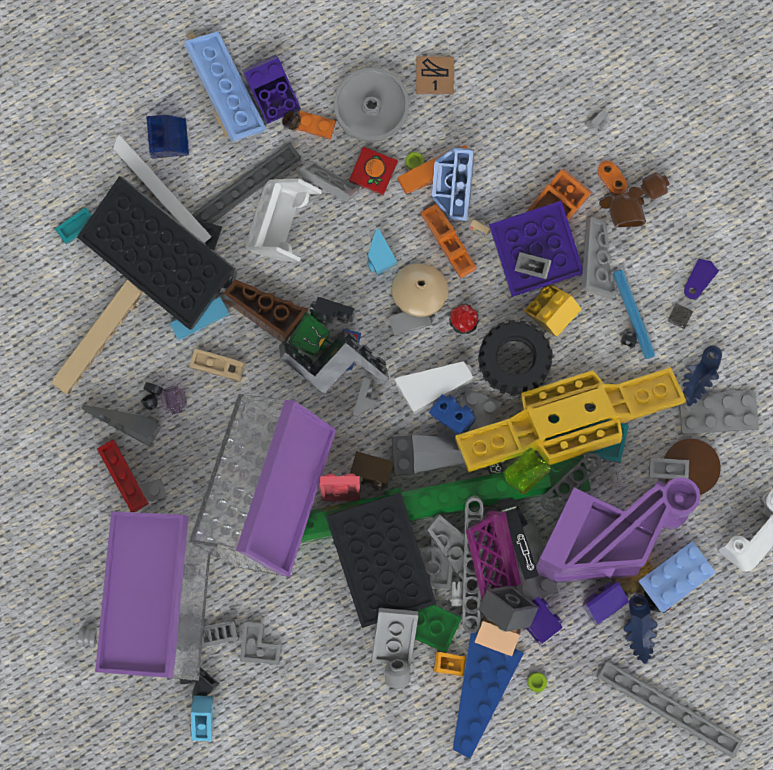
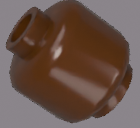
[640,172,670,200]

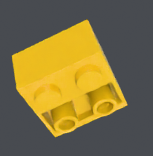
[524,285,582,337]

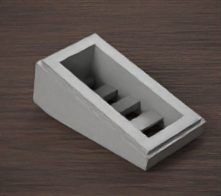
[199,620,238,648]

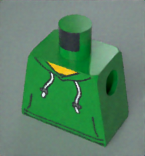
[287,312,332,357]

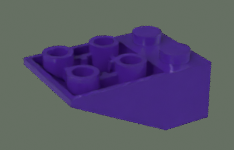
[242,55,301,124]

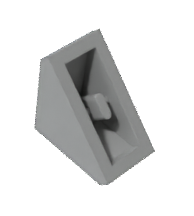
[514,252,551,279]

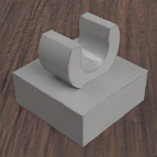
[584,109,609,131]

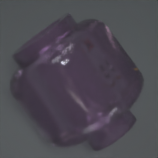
[160,385,187,415]

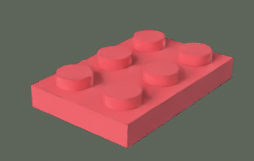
[320,474,360,501]

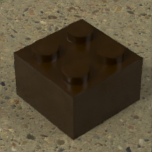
[350,451,394,490]

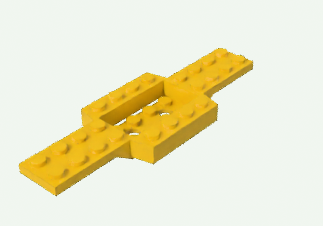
[455,367,686,472]

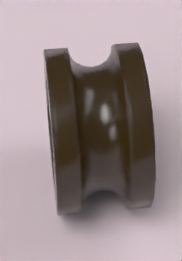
[282,111,301,130]

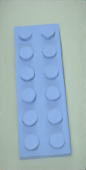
[184,31,266,142]

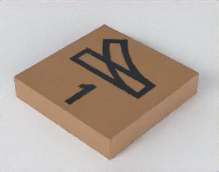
[416,56,454,95]

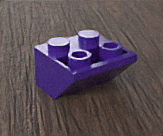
[582,582,629,625]
[526,597,563,646]

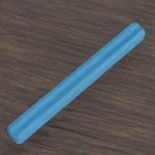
[613,270,655,359]

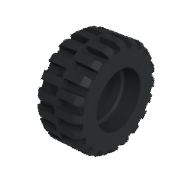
[478,320,553,396]

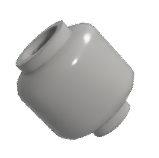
[385,659,410,689]

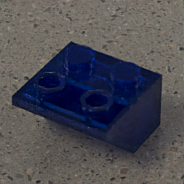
[146,115,189,159]

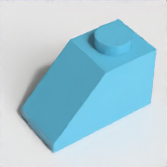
[366,229,397,275]
[191,695,213,741]

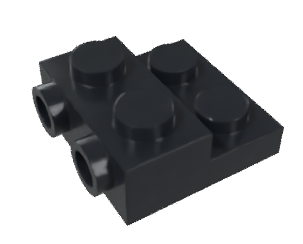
[310,297,355,325]

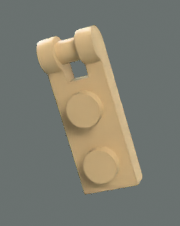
[189,348,246,382]

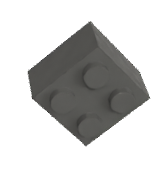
[478,586,539,632]

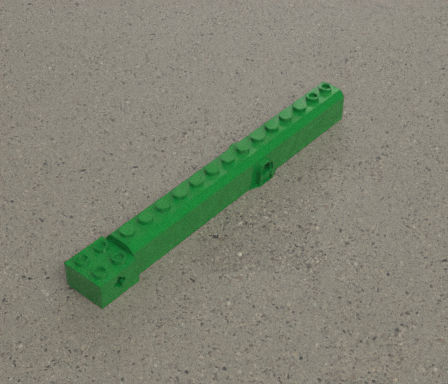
[300,454,591,544]

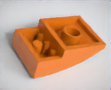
[526,169,593,221]

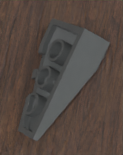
[81,405,161,447]

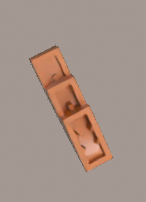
[397,145,475,194]
[420,203,477,279]

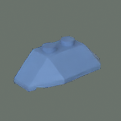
[432,147,474,221]

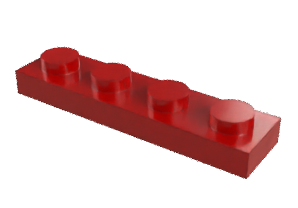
[97,439,149,512]

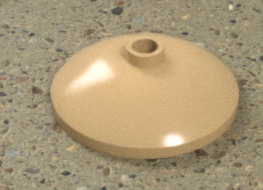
[391,263,449,317]

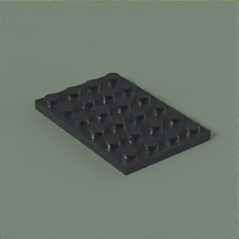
[326,492,436,628]

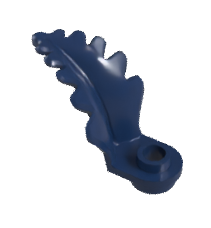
[683,345,722,406]
[623,594,658,664]

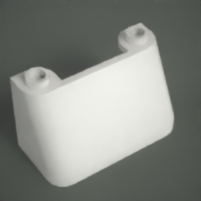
[718,489,773,572]

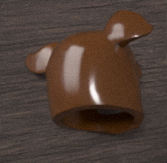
[599,187,646,228]

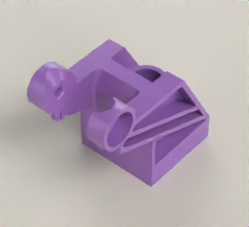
[536,477,700,583]

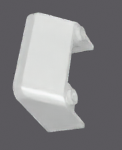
[246,179,322,262]

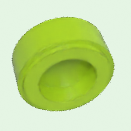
[405,152,424,170]
[527,672,547,692]

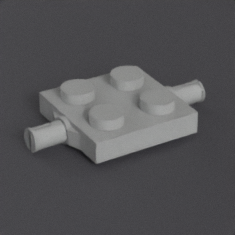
[419,537,452,597]

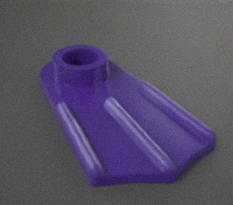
[684,259,719,299]

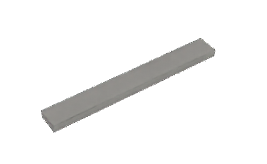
[597,660,743,758]

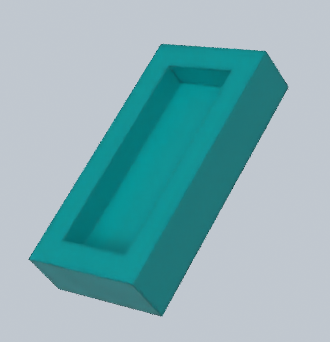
[55,207,92,245]

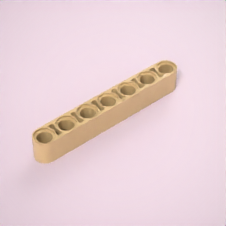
[52,280,144,395]

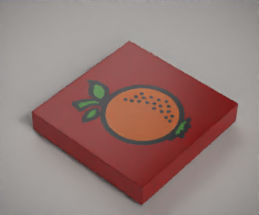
[349,146,398,196]

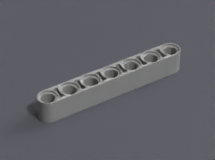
[462,496,483,633]

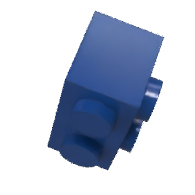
[429,394,476,435]

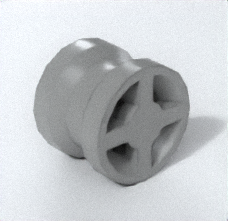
[78,628,97,648]

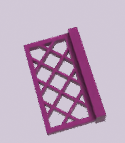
[466,511,522,599]

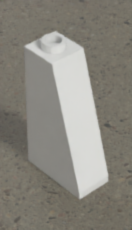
[394,361,474,415]

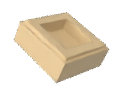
[469,220,490,238]

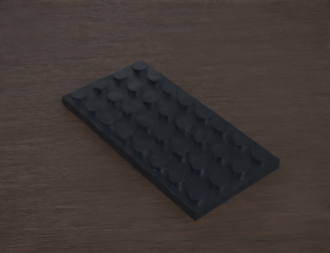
[77,176,236,330]

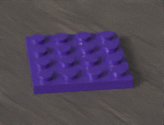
[488,201,583,297]

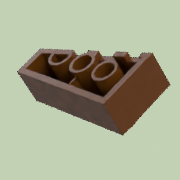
[223,279,308,342]

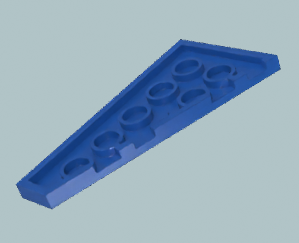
[453,626,524,759]

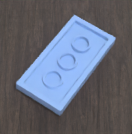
[639,541,716,613]

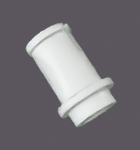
[449,582,463,607]

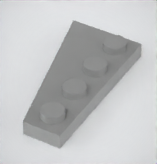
[426,514,496,588]

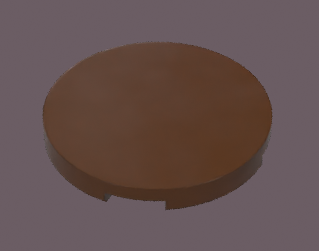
[664,439,721,495]

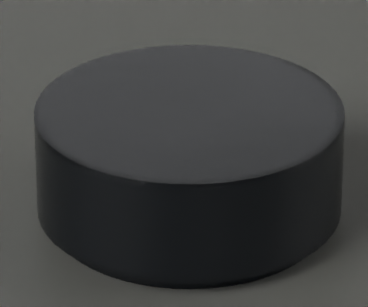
[143,382,163,396]

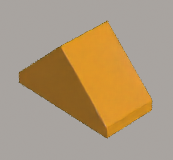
[433,652,466,676]

